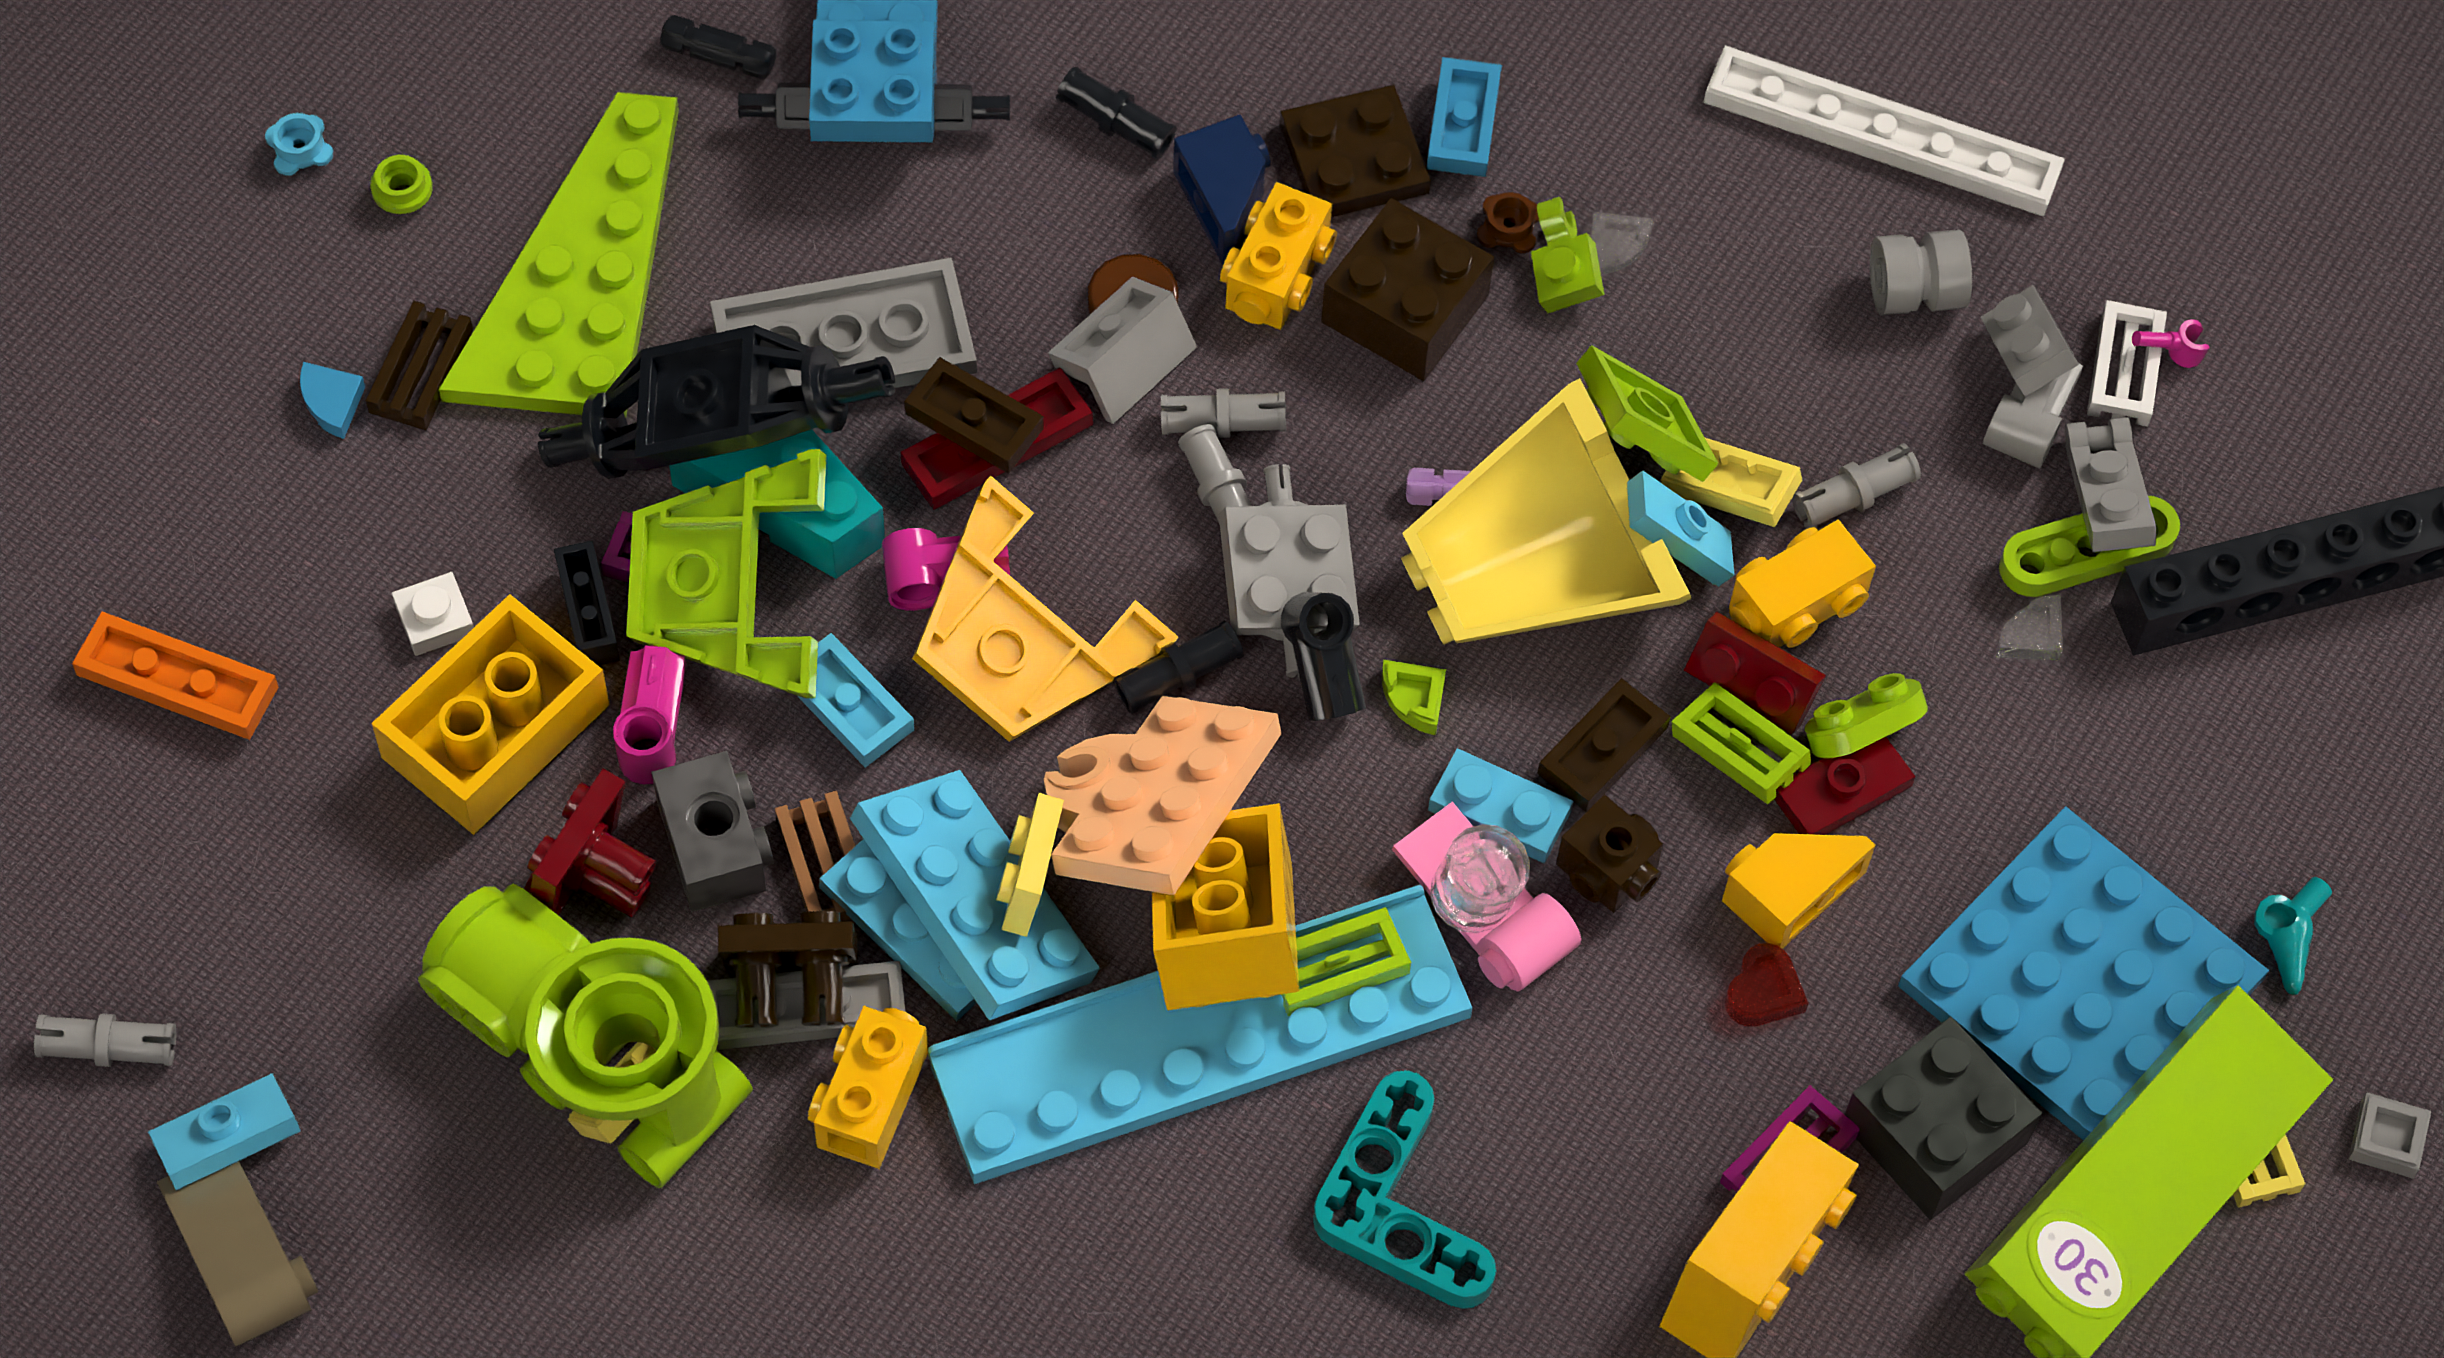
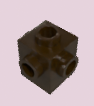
[1556,794,1664,913]

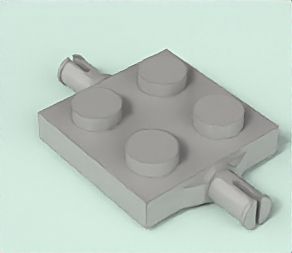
[1219,464,1360,678]

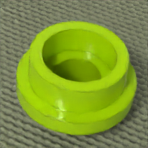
[370,155,433,214]

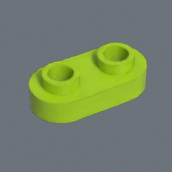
[1805,673,1928,758]

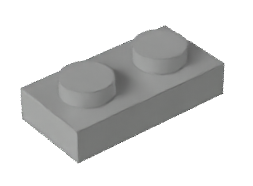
[1980,285,2079,397]

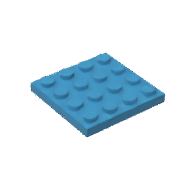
[1898,806,2269,1141]

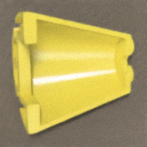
[1401,378,1691,645]

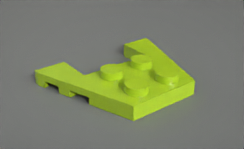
[626,449,827,698]

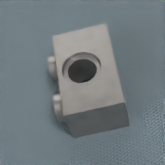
[652,751,774,912]

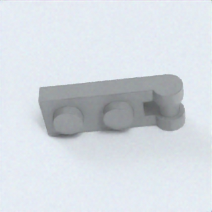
[2065,417,2156,552]

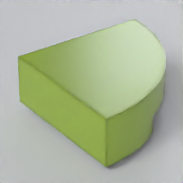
[1382,660,1446,735]

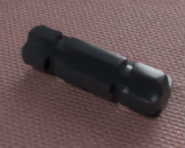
[660,15,776,79]

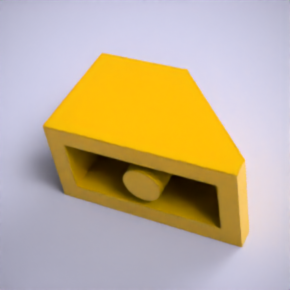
[1722,833,1875,953]

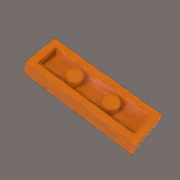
[72,611,279,740]

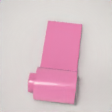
[1392,801,1581,992]

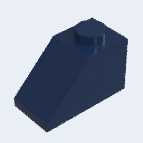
[1173,114,1270,265]

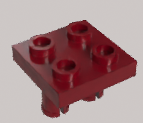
[524,768,656,918]

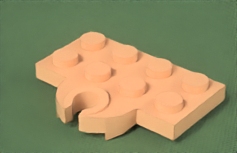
[1044,696,1281,895]

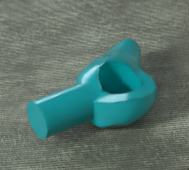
[2254,877,2332,995]

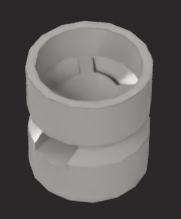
[1870,230,1972,316]

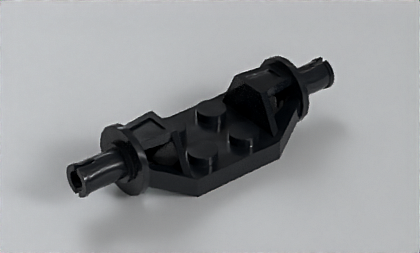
[538,325,895,479]

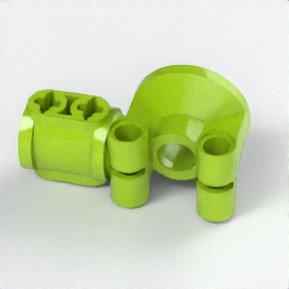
[418,884,753,1188]

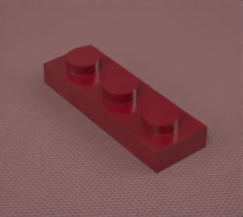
[900,367,1093,510]

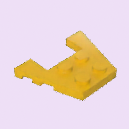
[912,476,1178,742]

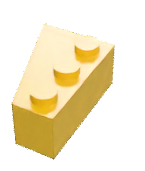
[1659,1121,1859,1358]

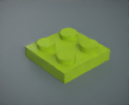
[1576,345,1719,482]

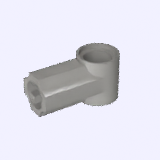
[1983,363,2083,469]

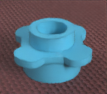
[265,113,333,176]

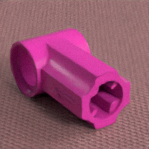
[882,528,1010,611]
[613,645,686,785]

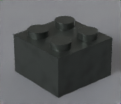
[1844,1017,2042,1221]

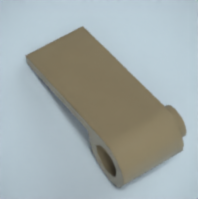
[157,1161,318,1347]

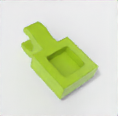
[1531,196,1604,313]

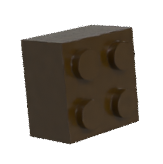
[1321,198,1494,382]

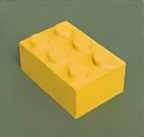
[372,594,610,835]
[1152,803,1299,1011]

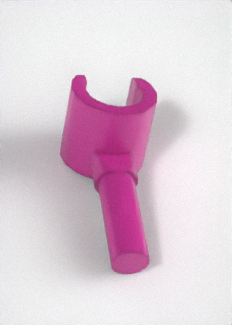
[2132,319,2210,368]

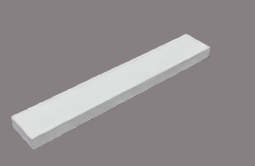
[1704,46,2065,217]

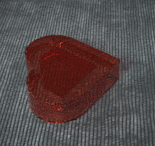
[1725,943,1809,1027]

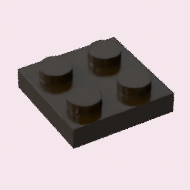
[1280,84,1431,217]

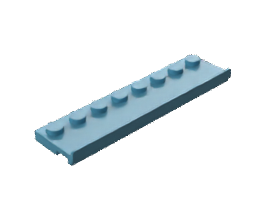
[928,885,1473,1184]

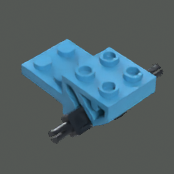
[738,0,1010,143]

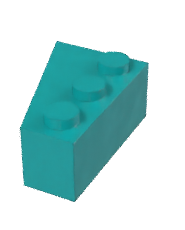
[669,429,885,579]

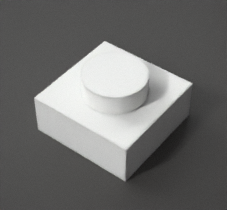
[392,572,474,656]

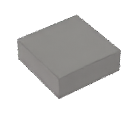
[2349,1092,2432,1178]

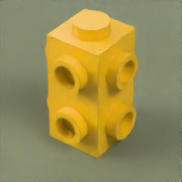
[1220,182,1337,330]
[1729,519,1876,648]
[808,1006,928,1169]

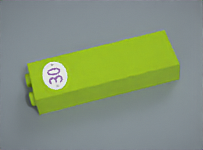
[1964,985,2333,1358]

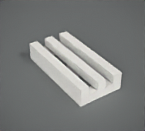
[2087,300,2167,427]

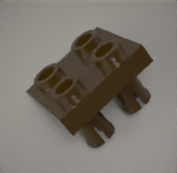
[718,911,858,1028]

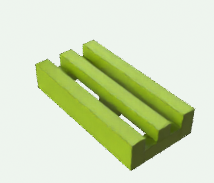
[1671,683,1811,805]
[1281,907,1411,1016]

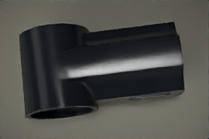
[1281,592,1366,721]

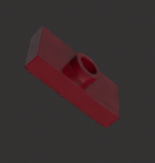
[1774,737,1916,835]

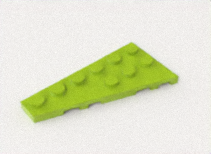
[439,92,679,418]

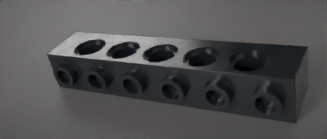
[2110,486,2444,656]

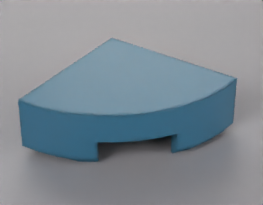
[300,362,365,439]

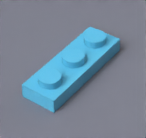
[819,839,977,1021]

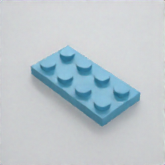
[850,770,1100,1020]

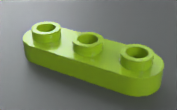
[1999,495,2180,597]

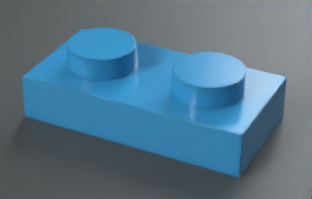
[1426,57,1502,177]

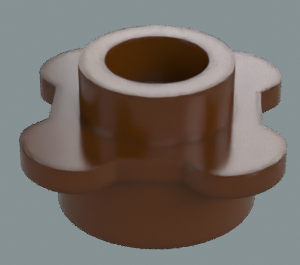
[1477,192,1539,254]

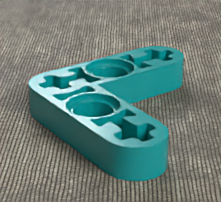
[1313,1070,1496,1309]

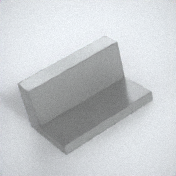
[1048,277,1197,424]

